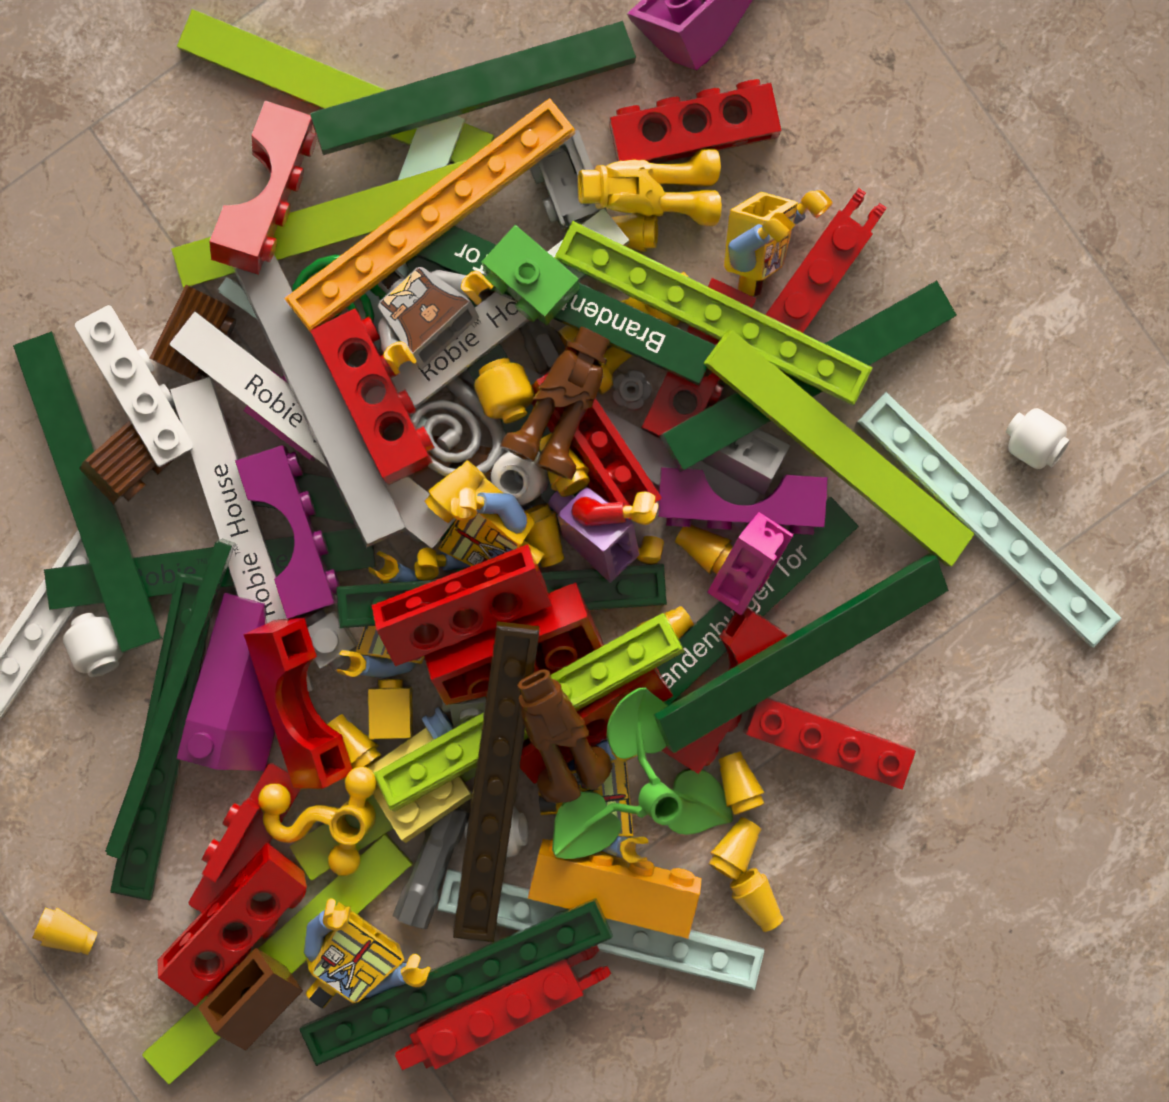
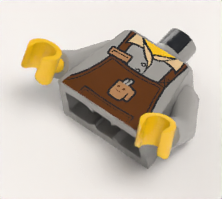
[378,267,494,375]

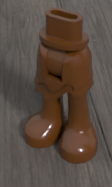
[500,327,610,480]
[518,669,613,803]

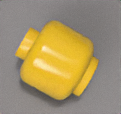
[474,358,535,423]

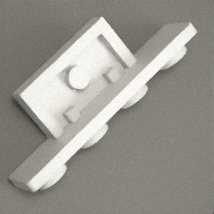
[75,305,193,467]

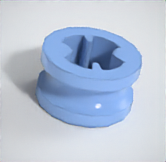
[422,707,454,739]

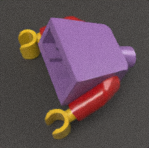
[548,488,664,583]

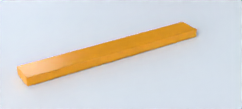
[284,98,575,334]

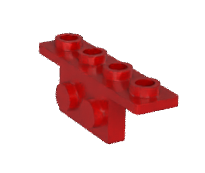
[188,763,302,912]

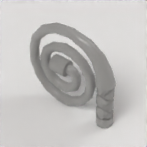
[411,376,506,476]

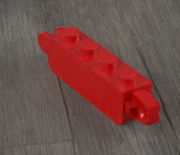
[765,188,887,333]
[395,945,611,1071]

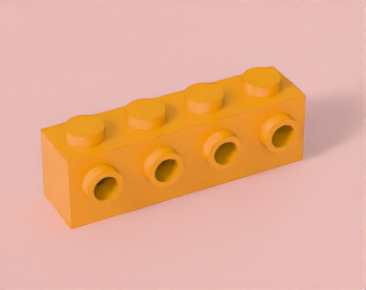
[528,839,702,939]

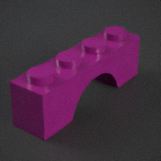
[235,445,340,619]
[658,467,828,535]

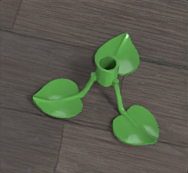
[552,688,733,859]

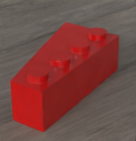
[424,582,604,705]

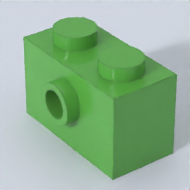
[481,225,580,326]

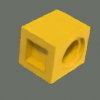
[368,679,413,739]

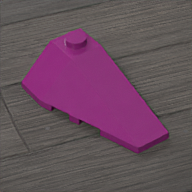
[627,0,753,71]
[177,593,275,771]

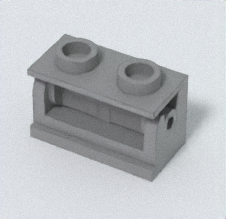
[530,130,607,230]
[701,428,791,495]

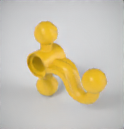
[258,767,377,876]

